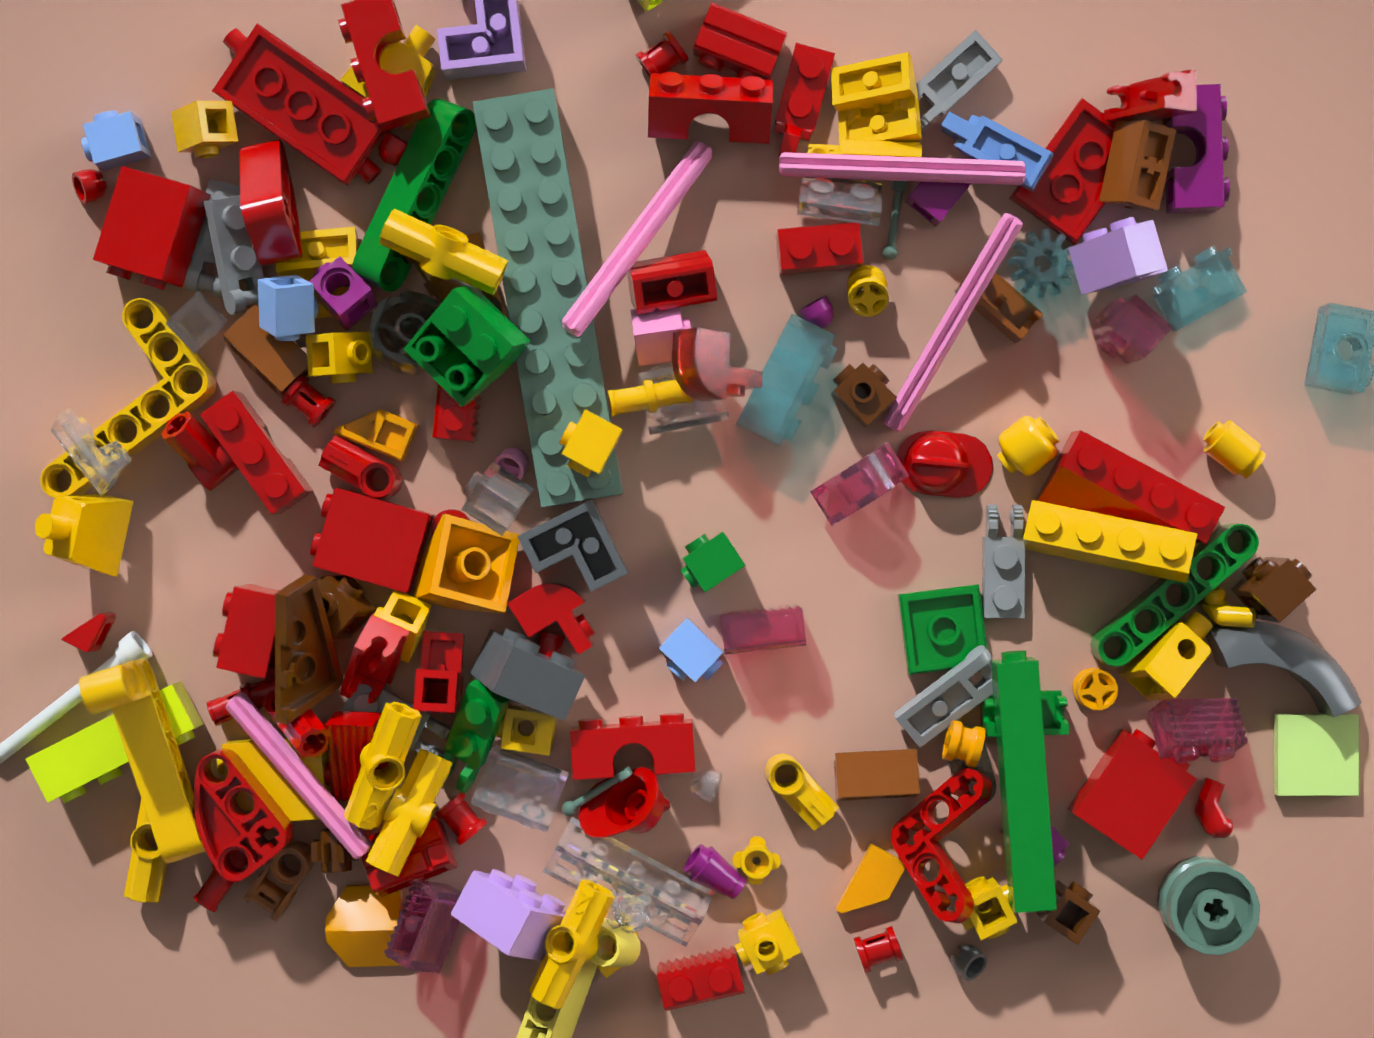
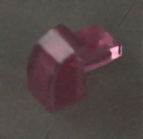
[810,442,909,526]

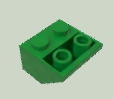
[404,285,531,407]

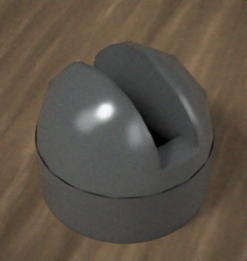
[951,944,987,981]

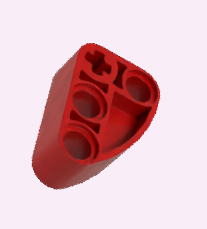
[239,139,303,266]
[194,748,294,882]

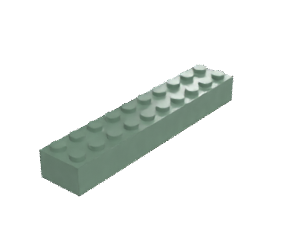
[472,88,624,508]

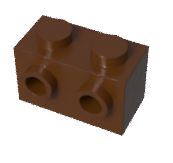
[1231,557,1317,623]

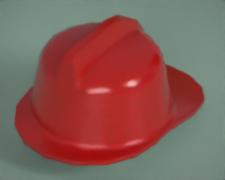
[896,431,993,498]
[578,767,671,838]

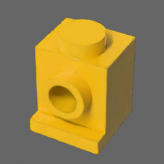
[496,705,557,756]

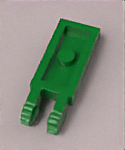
[442,679,510,794]

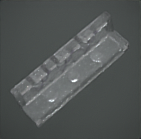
[543,817,715,947]

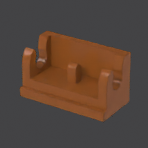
[1099,120,1176,211]
[955,272,1044,343]
[223,304,308,399]
[834,749,920,801]

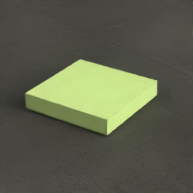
[1274,713,1359,796]

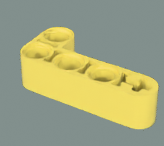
[516,918,641,1038]

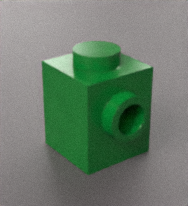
[680,531,746,592]

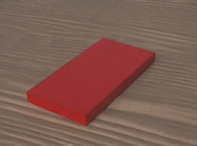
[212,23,384,186]

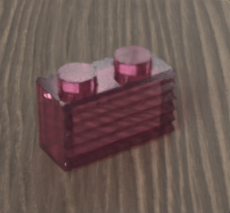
[720,603,806,655]
[1148,698,1248,763]
[384,879,462,973]

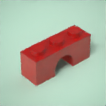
[338,0,431,132]
[647,72,773,144]
[199,390,313,515]
[570,713,696,780]

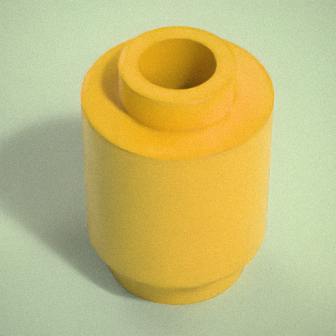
[1203,420,1266,479]

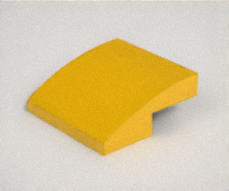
[831,52,922,143]
[276,227,359,318]

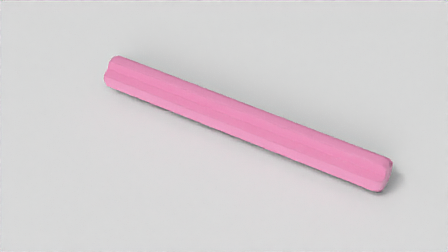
[226,693,373,859]

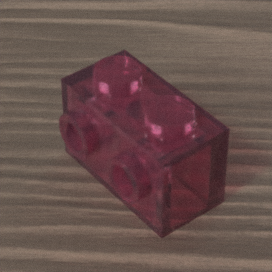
[1092,294,1173,364]

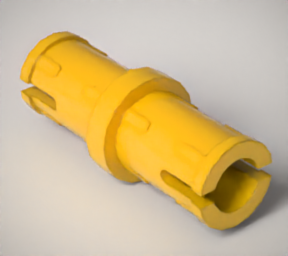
[608,377,693,417]

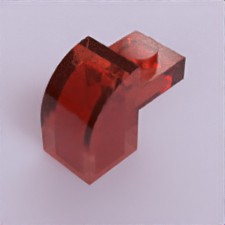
[672,327,762,402]

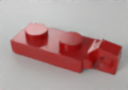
[774,43,835,156]

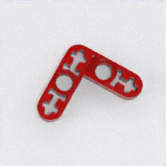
[891,768,992,923]

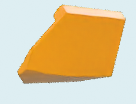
[325,884,404,967]

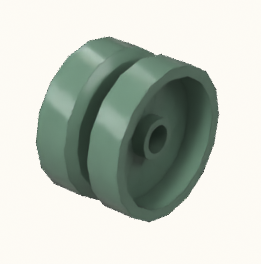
[1157,856,1260,955]

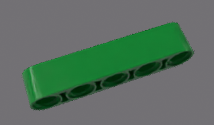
[352,98,476,292]
[1090,523,1259,667]

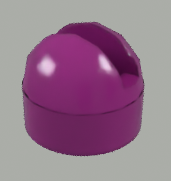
[799,295,834,329]

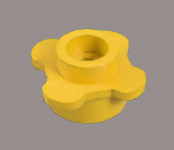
[732,836,781,885]

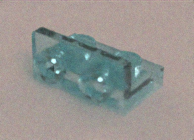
[1150,245,1247,332]

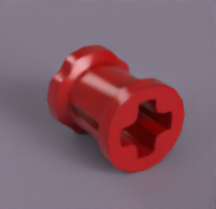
[635,30,689,77]
[281,375,336,428]
[434,792,488,846]
[853,926,904,974]

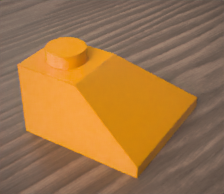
[413,514,520,614]

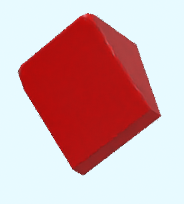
[62,612,116,653]

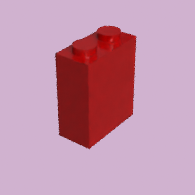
[93,166,211,291]
[310,487,434,593]
[1067,729,1197,860]

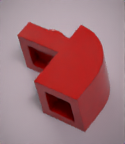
[507,583,596,655]
[413,631,465,714]

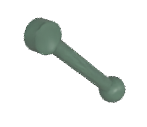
[882,180,908,260]
[562,766,633,817]

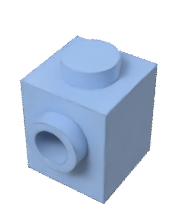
[81,111,151,170]
[258,275,318,341]
[659,617,723,682]

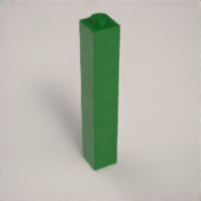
[991,650,1057,913]

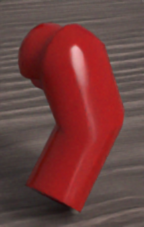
[1195,777,1233,838]

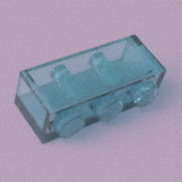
[736,314,838,447]

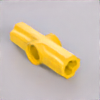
[379,209,508,295]
[344,701,422,830]
[366,748,453,876]
[124,799,168,903]
[528,879,615,1009]

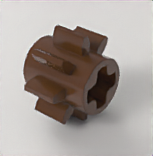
[311,828,359,873]

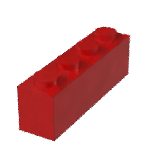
[1035,430,1226,543]

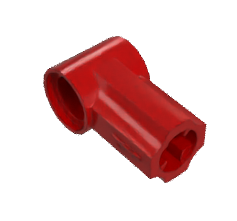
[161,411,238,491]
[318,435,403,499]
[263,688,332,758]

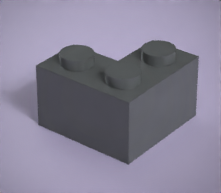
[517,500,629,592]
[470,628,585,721]

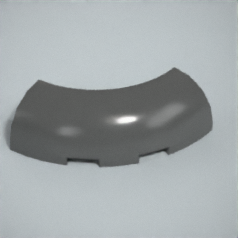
[1206,621,1361,717]

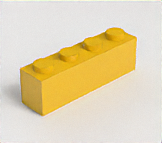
[1023,500,1197,583]

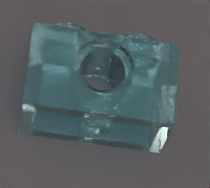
[1304,303,1374,395]

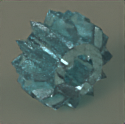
[1008,229,1075,299]

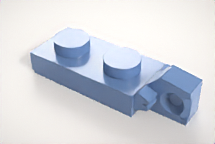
[941,112,1053,192]

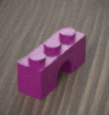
[1163,84,1230,214]

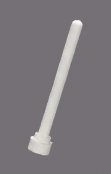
[0,631,153,764]

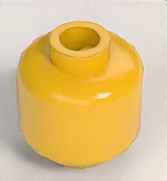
[997,416,1060,476]

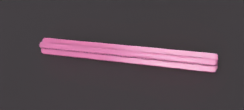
[562,141,713,337]
[779,152,1026,185]
[883,213,1023,432]

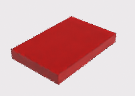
[1009,98,1116,245]

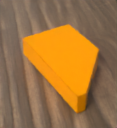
[333,409,419,462]
[836,843,905,913]

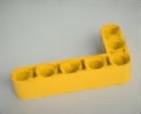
[40,298,217,498]
[79,658,206,864]

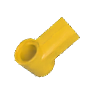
[764,753,839,831]

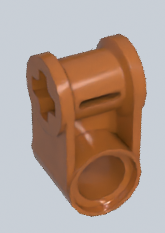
[243,841,314,922]

